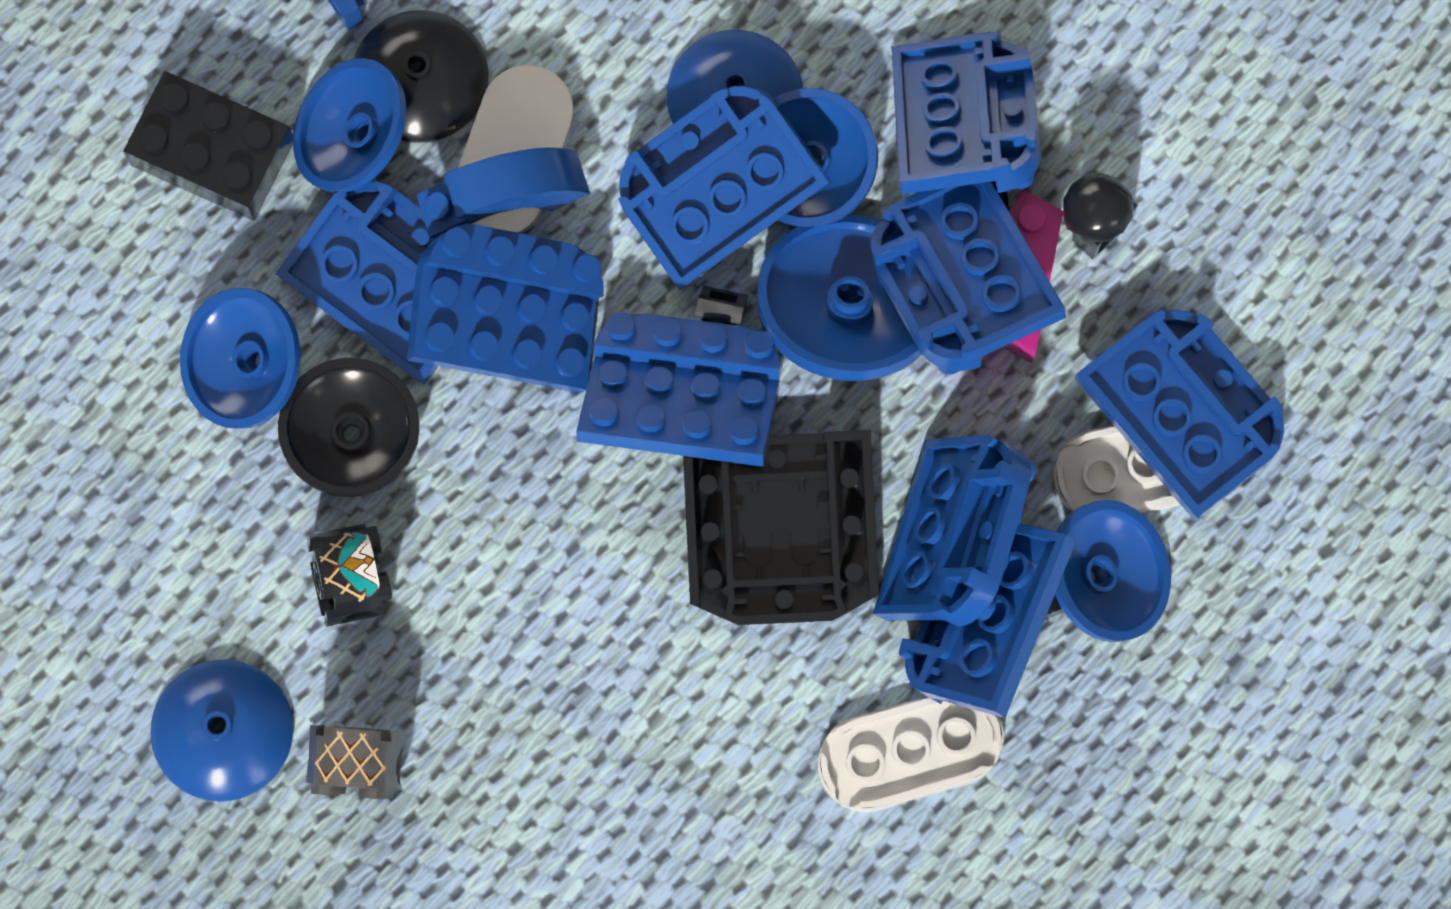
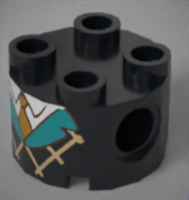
[307,524,392,627]

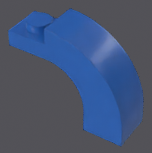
[416,147,590,238]

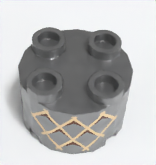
[305,725,405,799]

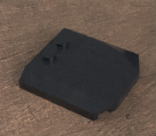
[683,430,879,625]

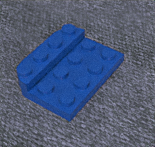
[891,32,1041,195]
[619,85,831,290]
[275,181,438,385]
[870,182,1066,374]
[407,224,604,392]
[1075,309,1284,521]
[576,312,780,466]
[873,435,1036,627]
[899,524,1076,718]

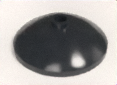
[354,10,489,143]
[278,358,420,497]

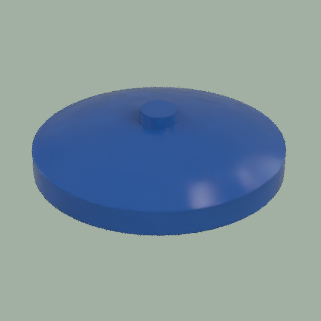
[757,215,922,381]

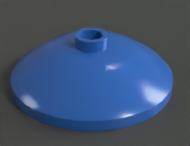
[667,30,803,124]
[293,58,406,193]
[775,88,878,228]
[180,288,301,429]
[1055,500,1171,642]
[150,660,293,802]

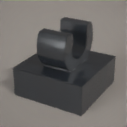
[695,285,749,325]

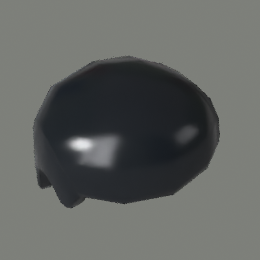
[1063,173,1134,243]

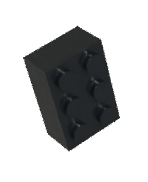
[123,70,294,221]

